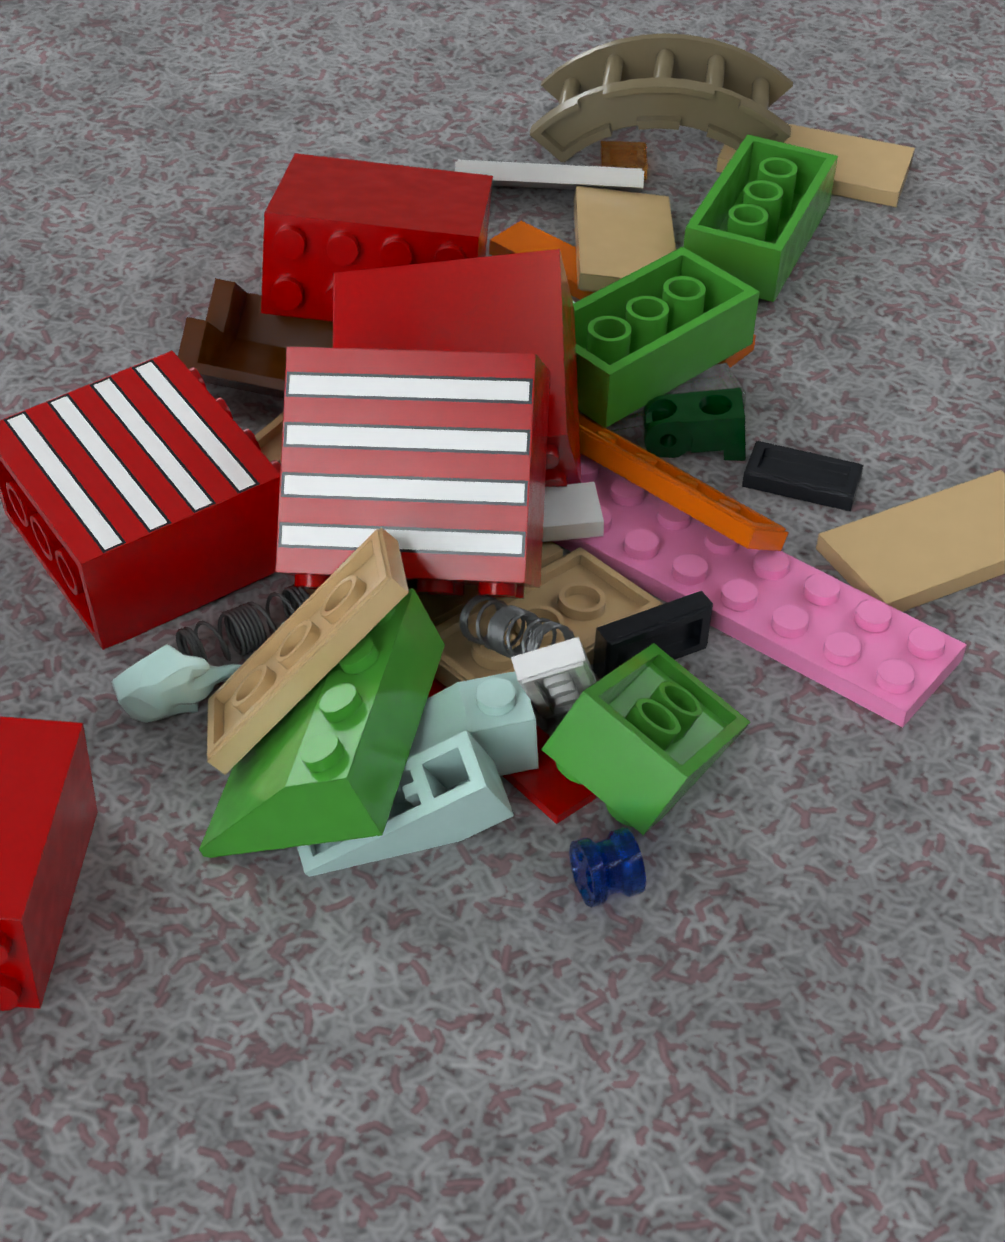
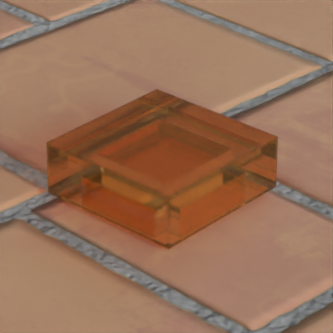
[600,141,648,180]

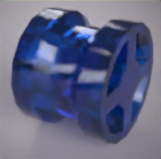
[569,827,646,907]

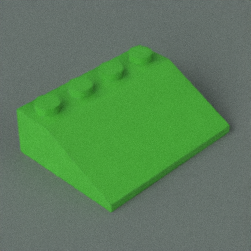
[199,588,445,858]

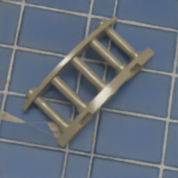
[529,33,793,162]

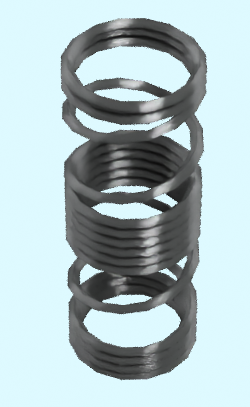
[176,584,310,662]
[460,595,575,659]

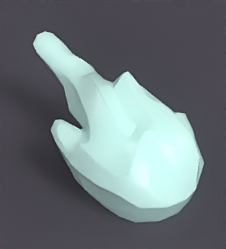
[111,644,241,723]

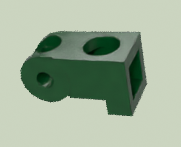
[642,387,746,461]

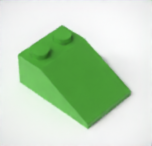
[541,643,750,835]

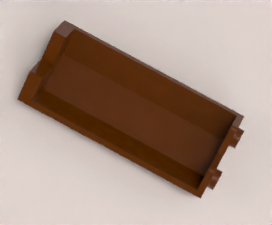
[178,278,333,399]

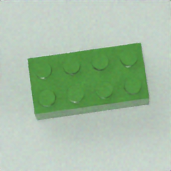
[683,134,838,302]
[573,247,760,428]

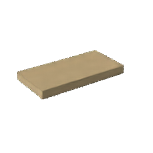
[716,124,915,207]
[573,185,676,292]
[816,470,1005,612]
[207,527,409,775]
[434,547,663,701]

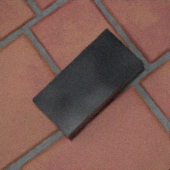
[742,441,864,512]
[592,591,713,679]

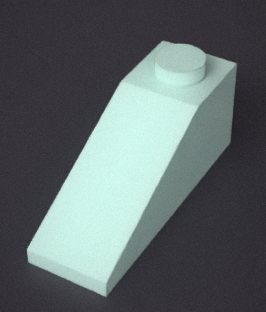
[408,671,539,776]
[297,730,514,877]

